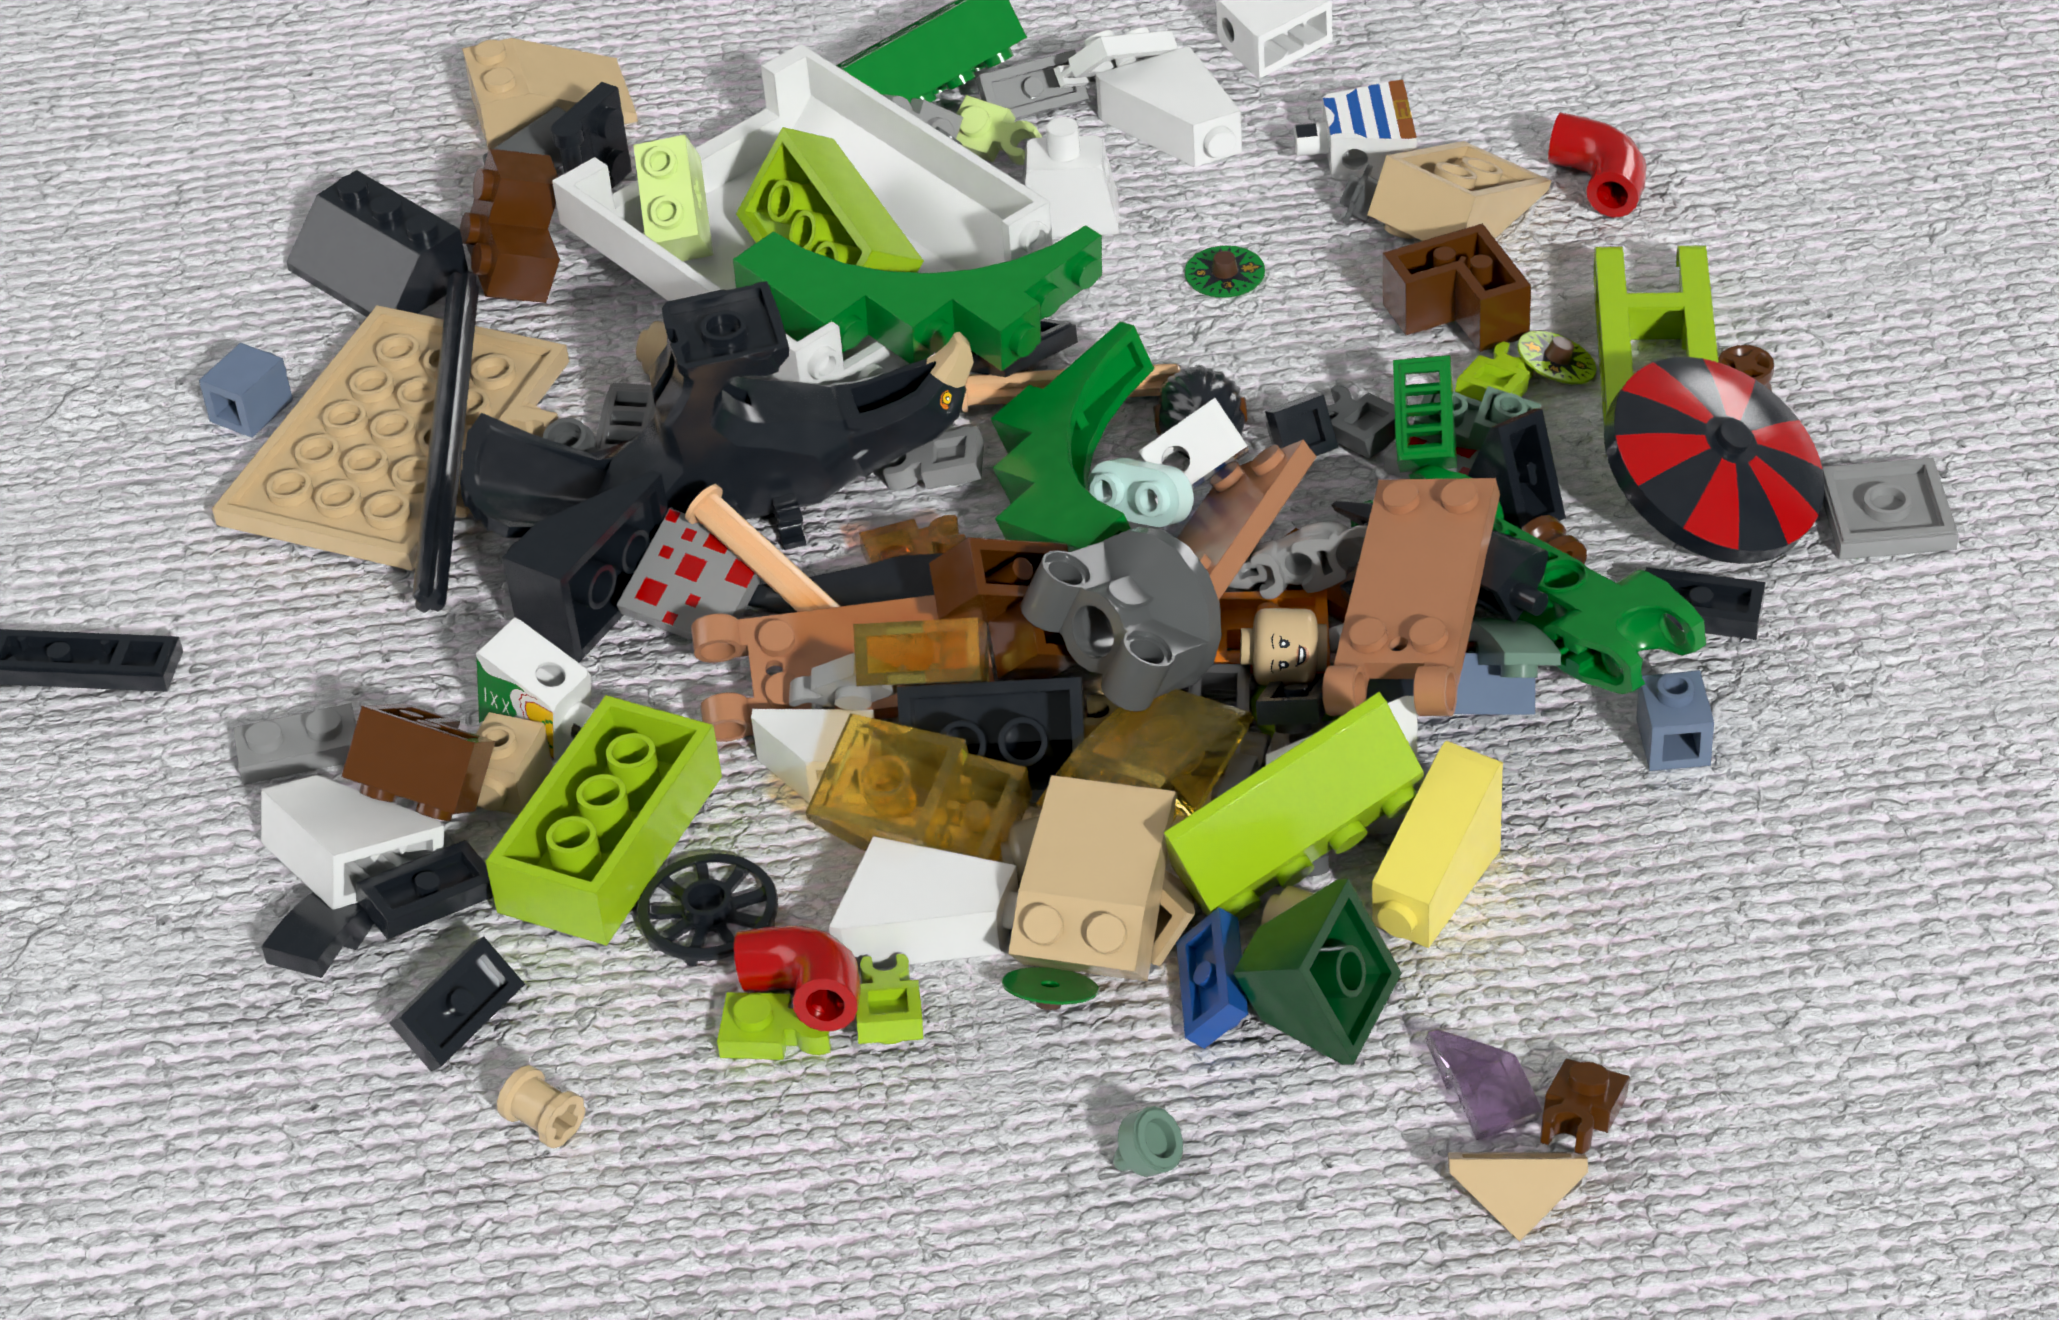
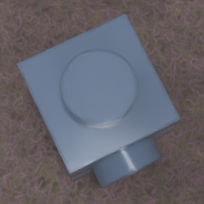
[199,342,293,438]
[1636,670,1714,771]

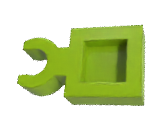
[1455,342,1534,402]
[856,954,923,1044]
[717,992,831,1060]

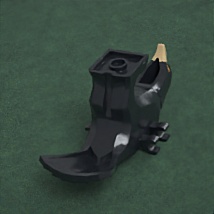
[460,281,974,550]

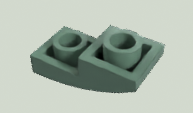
[1413,386,1542,450]
[1468,618,1561,678]

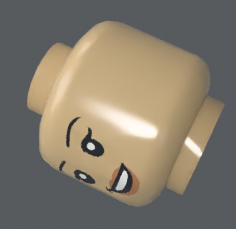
[1240,608,1327,686]

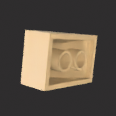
[462,38,638,151]
[1367,141,1551,241]
[1008,775,1177,982]

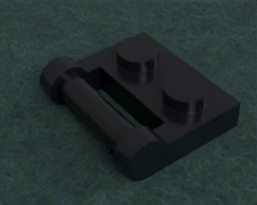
[551,82,632,188]

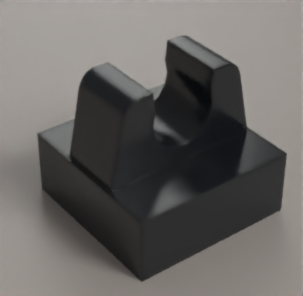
[1265,392,1339,456]

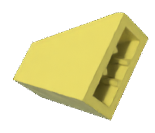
[1372,741,1503,948]

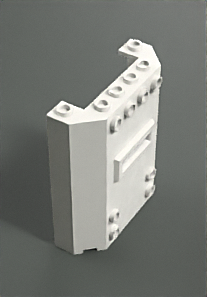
[552,44,1053,386]

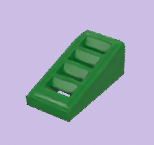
[1393,355,1457,473]

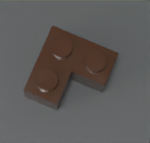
[460,148,560,303]
[1383,223,1531,352]
[929,537,1077,680]
[341,703,495,821]

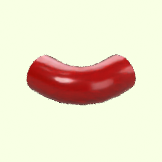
[1548,112,1647,217]
[734,925,861,1031]

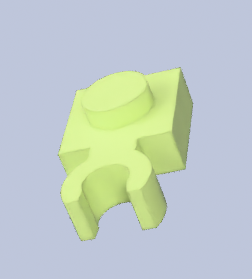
[956,95,1042,165]

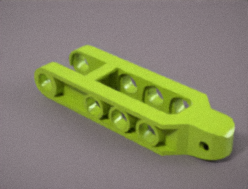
[1593,245,1718,457]

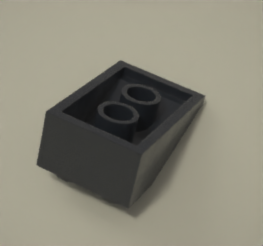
[502,470,668,663]

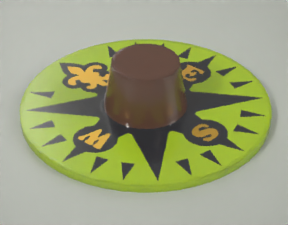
[1517,331,1597,384]

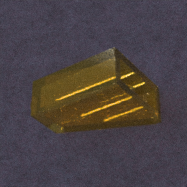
[853,618,990,687]

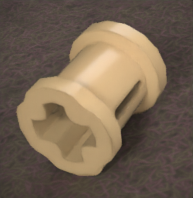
[497,1065,585,1149]

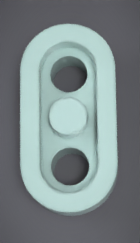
[1088,458,1194,527]

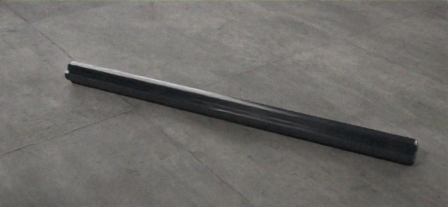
[412,271,479,613]

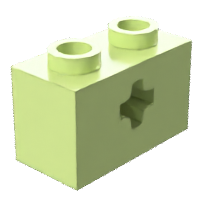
[633,135,713,261]

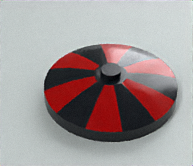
[1604,357,1824,564]

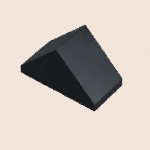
[1468,408,1566,529]

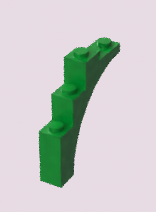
[733,225,1102,371]
[991,321,1154,552]

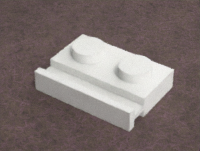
[1053,27,1178,88]

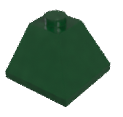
[1233,878,1402,1065]

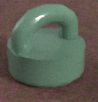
[1113,1106,1183,1177]

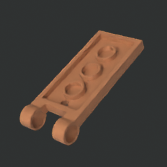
[1177,440,1316,600]
[1323,478,1500,717]
[691,595,995,742]

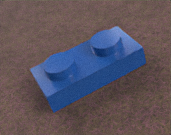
[1176,907,1248,1049]

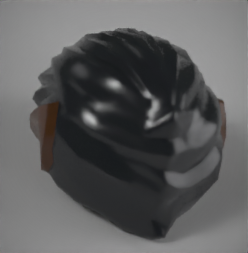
[1153,365,1247,460]

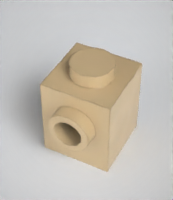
[475,712,553,815]

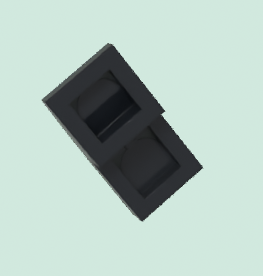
[261,892,374,978]

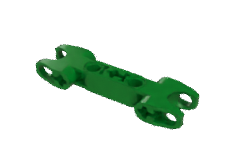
[1350,465,1706,694]

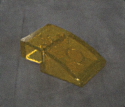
[1036,689,1255,822]
[805,713,1032,863]

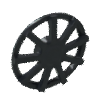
[637,853,778,966]

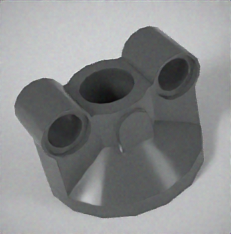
[1020,527,1222,712]

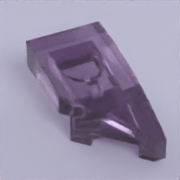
[1425,1030,1543,1140]

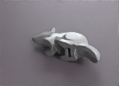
[1228,521,1367,599]

